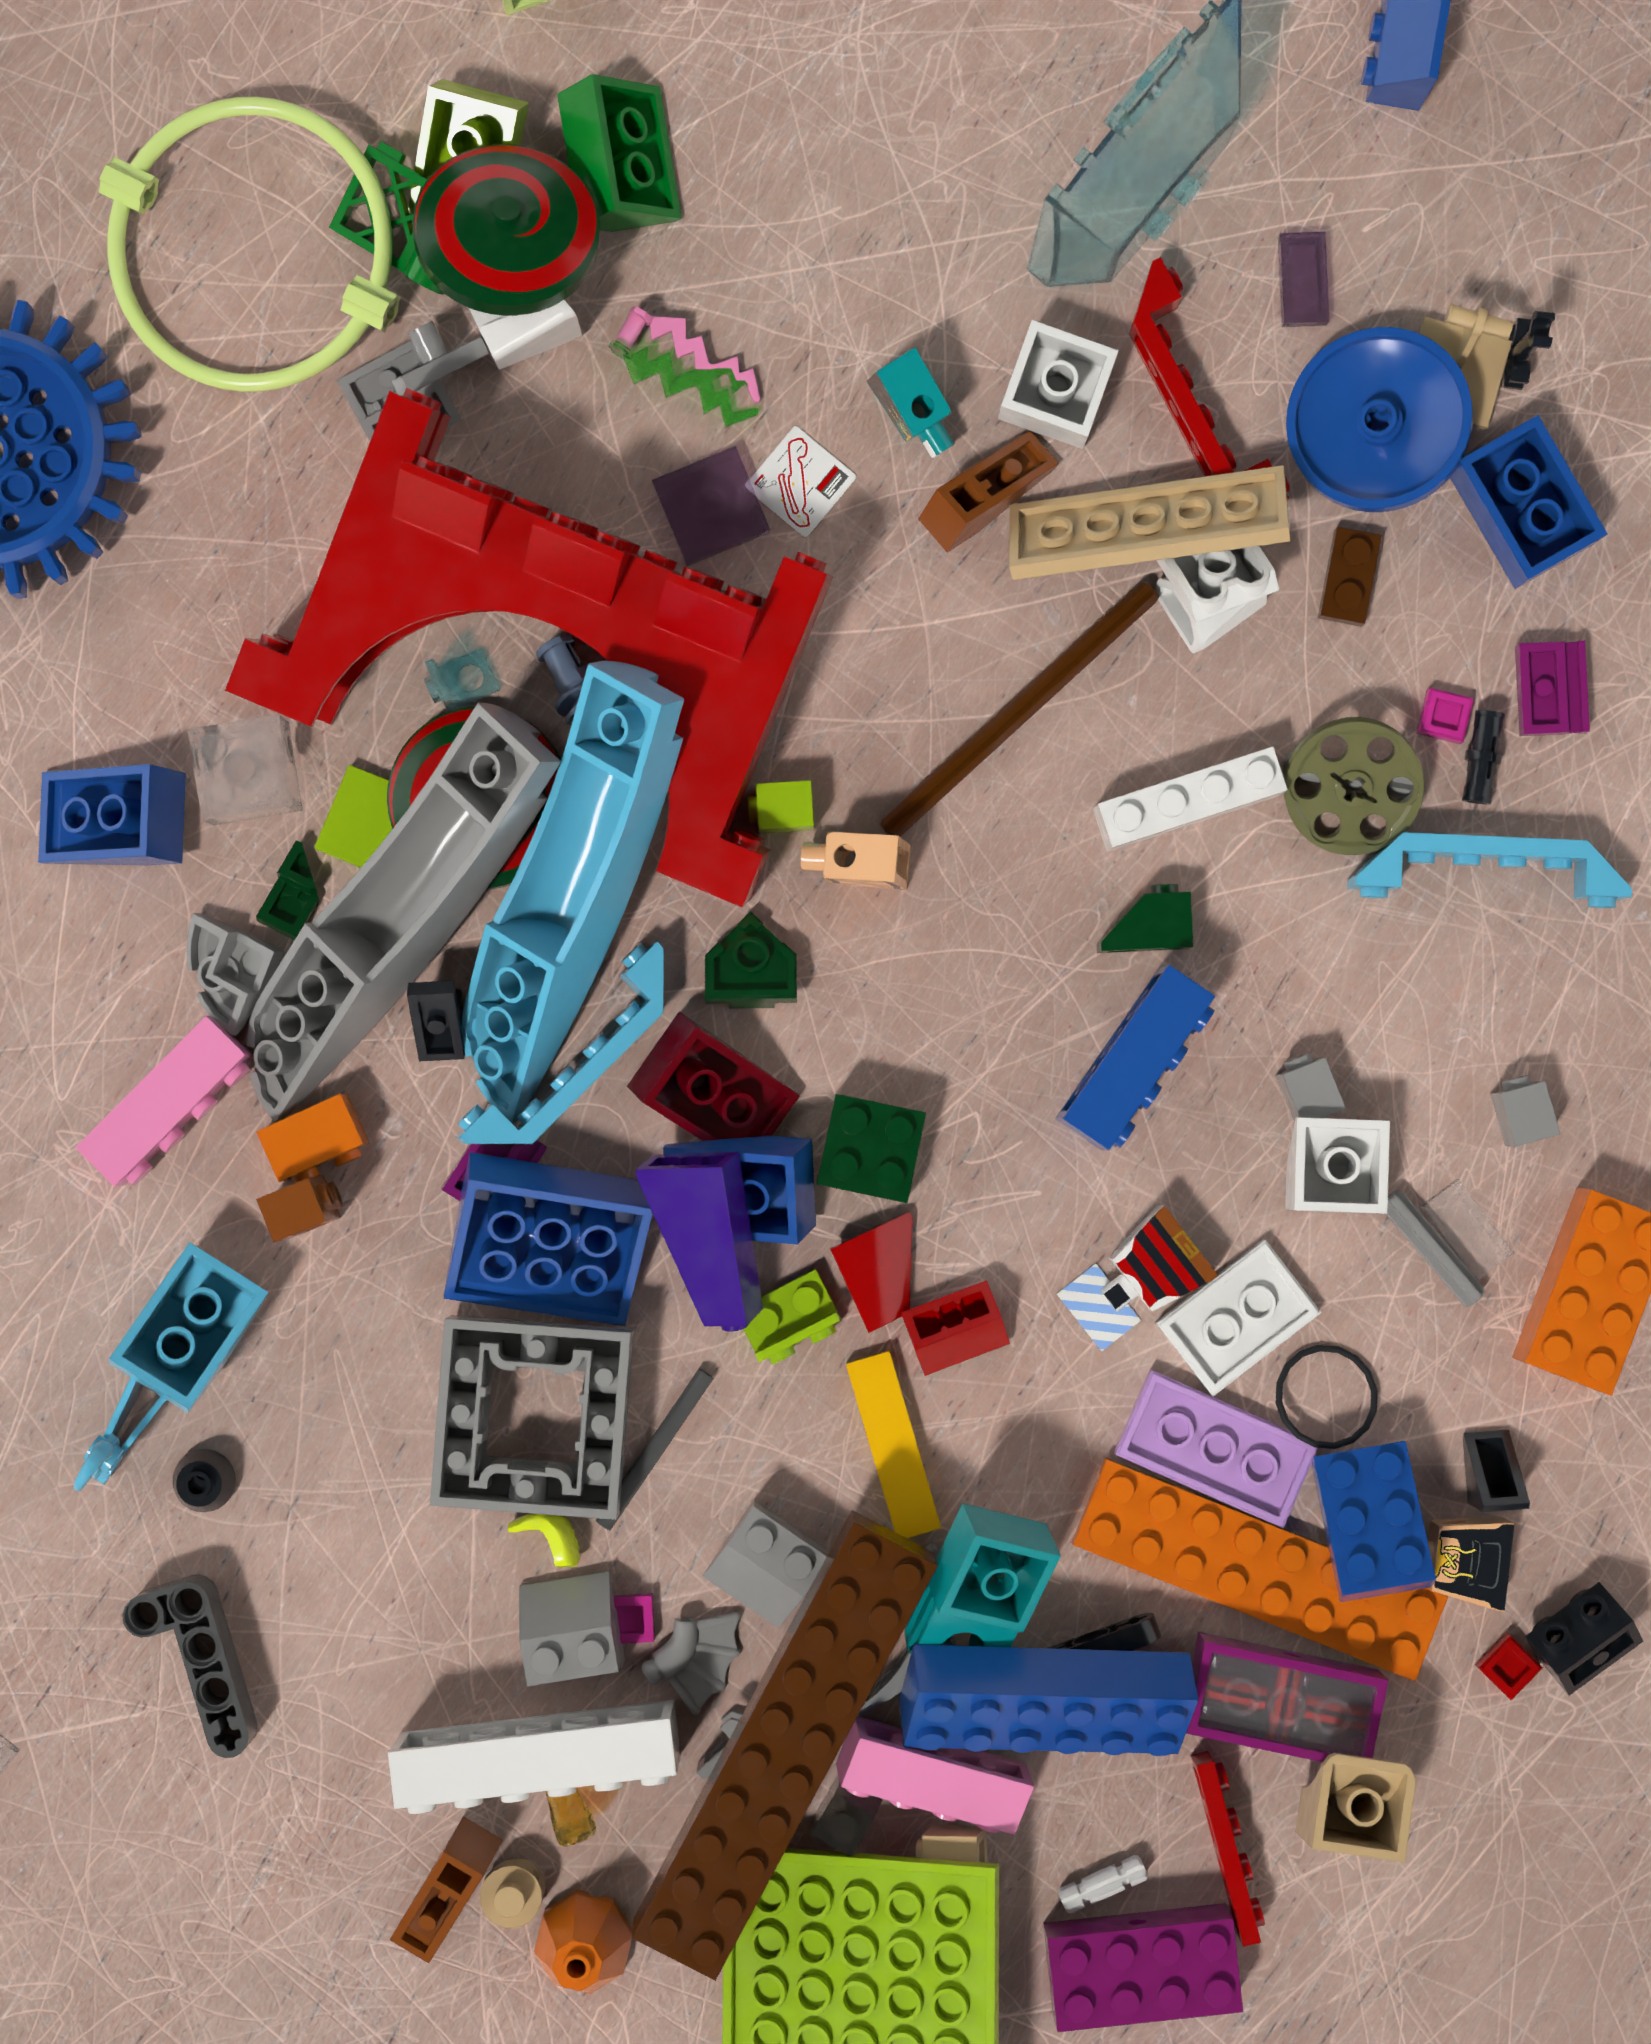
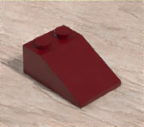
[627,1012,800,1141]

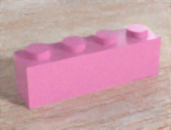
[75,1016,253,1187]
[836,1716,1034,1835]

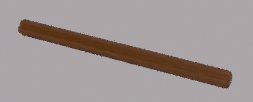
[880,581,1159,837]

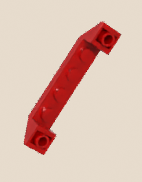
[1129,257,1290,501]

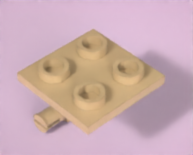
[1419,303,1514,430]

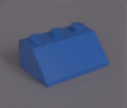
[1361,0,1451,111]

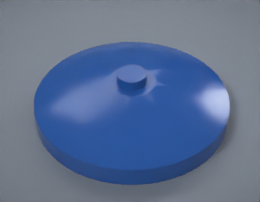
[1286,327,1473,513]

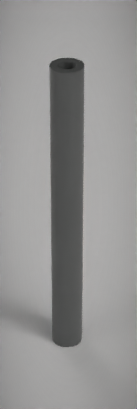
[596,1368,714,1531]

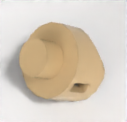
[480,1858,545,1929]

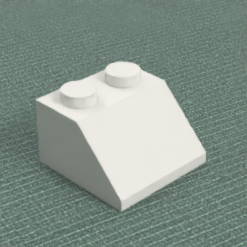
[1285,1117,1390,1214]

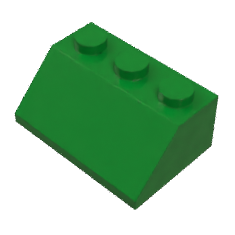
[557,74,682,232]

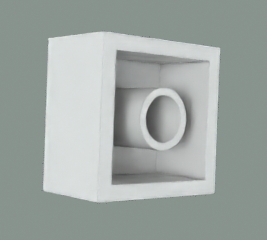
[998,320,1119,449]

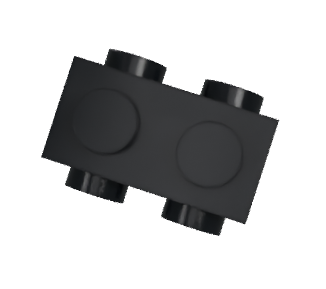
[1525,1582,1643,1696]

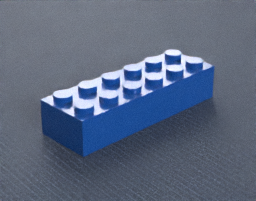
[899,1644,1198,1756]

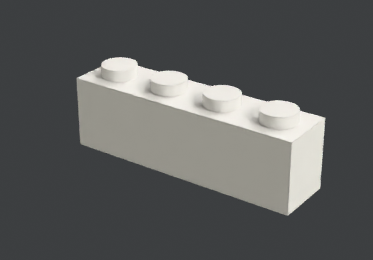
[1093,747,1288,852]

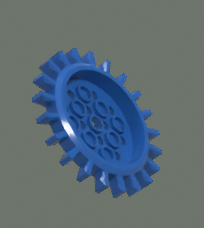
[0,300,142,599]

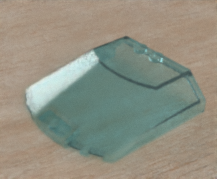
[1027,0,1242,287]

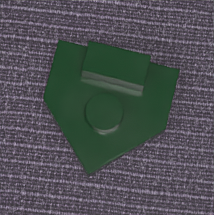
[705,911,797,1009]

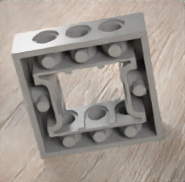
[430,1315,634,1520]

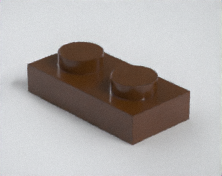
[1318,527,1382,627]

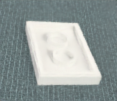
[1155,1239,1322,1396]

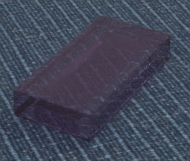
[1278,231,1329,327]

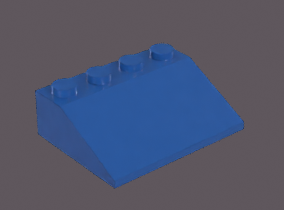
[443,1152,653,1326]

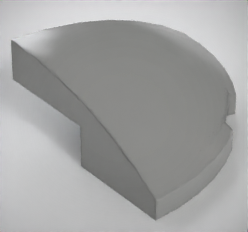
[187,913,284,1035]

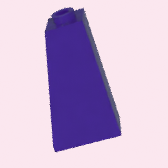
[636,1152,763,1332]

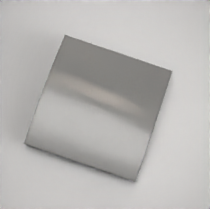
[336,340,461,441]

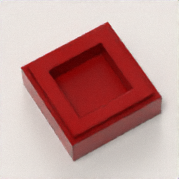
[1475,1632,1543,1701]

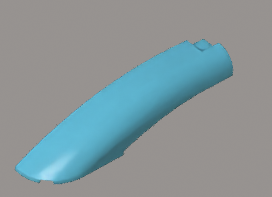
[462,661,684,1123]

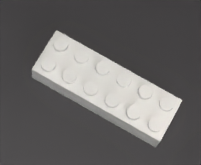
[388,1700,681,1814]

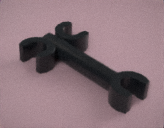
[1504,311,1555,390]

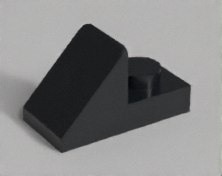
[407,980,465,1062]

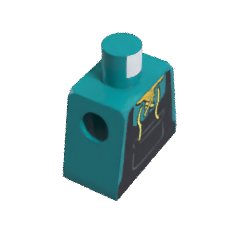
[866,347,955,458]

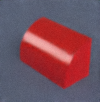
[901,1280,1010,1376]

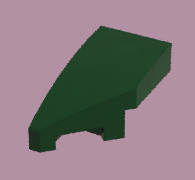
[256,840,319,940]

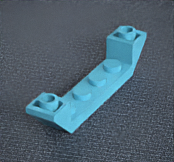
[1347,832,1632,908]
[456,942,664,1144]

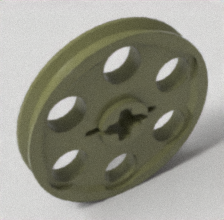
[1284,717,1424,855]

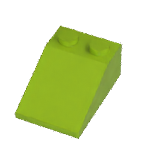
[408,79,529,224]

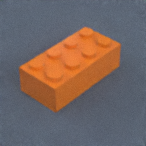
[1512,1188,1651,1396]

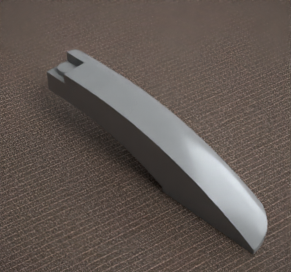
[246,703,561,1123]

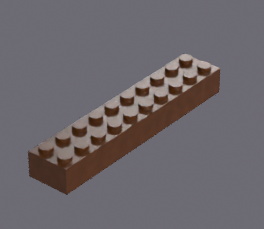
[632,1510,938,1981]

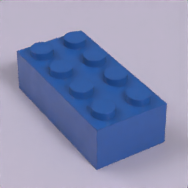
[1055,965,1215,1151]

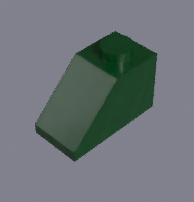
[1096,884,1193,954]

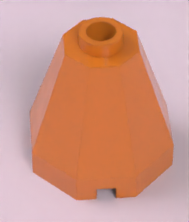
[534,1890,633,1994]

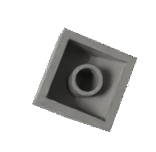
[703,1499,830,1628]
[519,1570,626,1687]

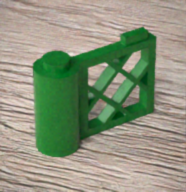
[329,141,444,295]

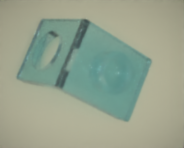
[424,649,500,711]

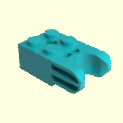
[904,1503,1061,1654]

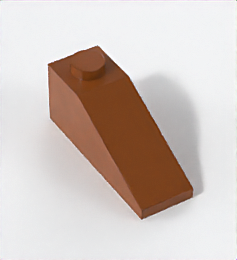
[918,430,1059,553]
[390,1816,503,1963]

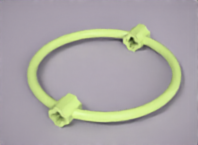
[98,97,401,392]

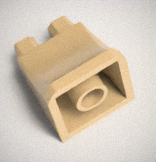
[1295,1752,1416,1863]

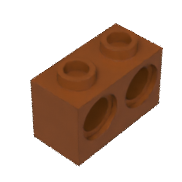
[256,1176,343,1243]

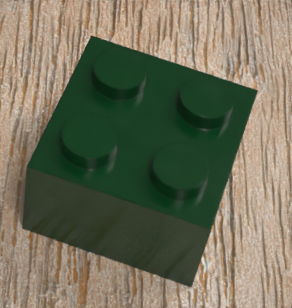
[817,1094,926,1203]

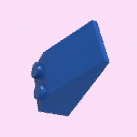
[38,764,186,866]
[663,1136,816,1245]

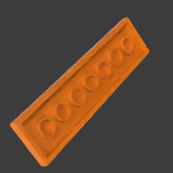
[1071,1457,1448,1681]

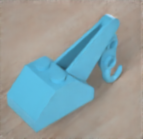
[74,1242,268,1491]

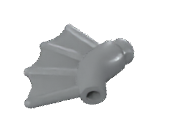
[641,1612,741,1715]

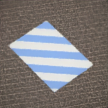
[1057,1263,1141,1351]

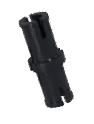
[1462,710,1505,805]

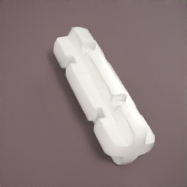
[1058,1855,1148,1914]

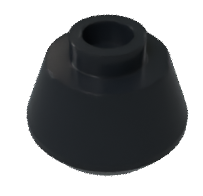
[172,1449,236,1512]

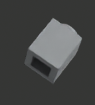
[1275,1053,1346,1123]
[1490,1075,1560,1147]

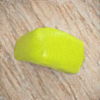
[507,1513,581,1568]

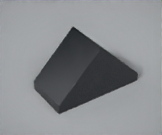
[1463,1430,1530,1512]

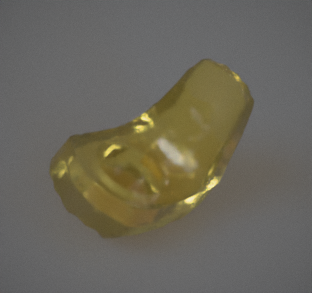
[546,1788,597,1847]

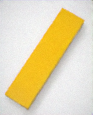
[845,1350,941,1538]

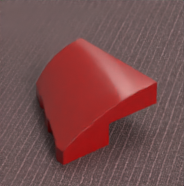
[830,1211,913,1333]

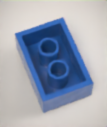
[1450,415,1608,589]
[1312,1441,1436,1602]

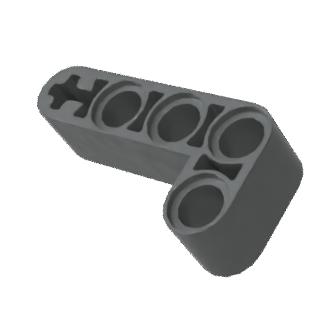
[122,1575,257,1758]

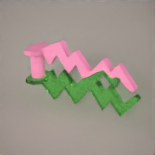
[609,306,760,428]

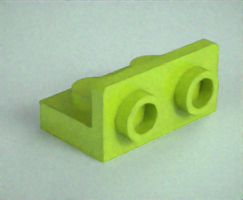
[743,1269,841,1365]

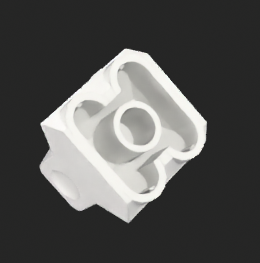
[467,300,582,370]
[1155,546,1279,653]

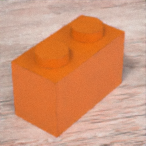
[256,1093,370,1184]

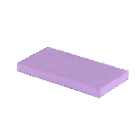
[1113,1369,1318,1529]

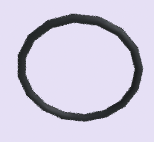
[1276,1345,1378,1449]

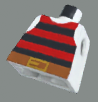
[1100,1204,1218,1312]

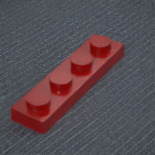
[1190,1751,1265,1947]

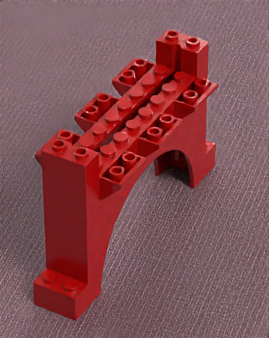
[225,388,833,907]

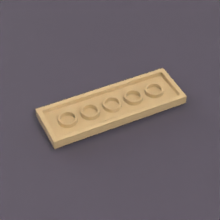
[1009,465,1291,580]

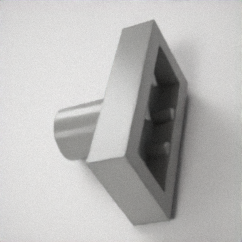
[392,321,489,396]

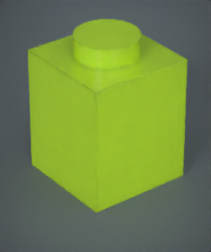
[748,780,814,834]

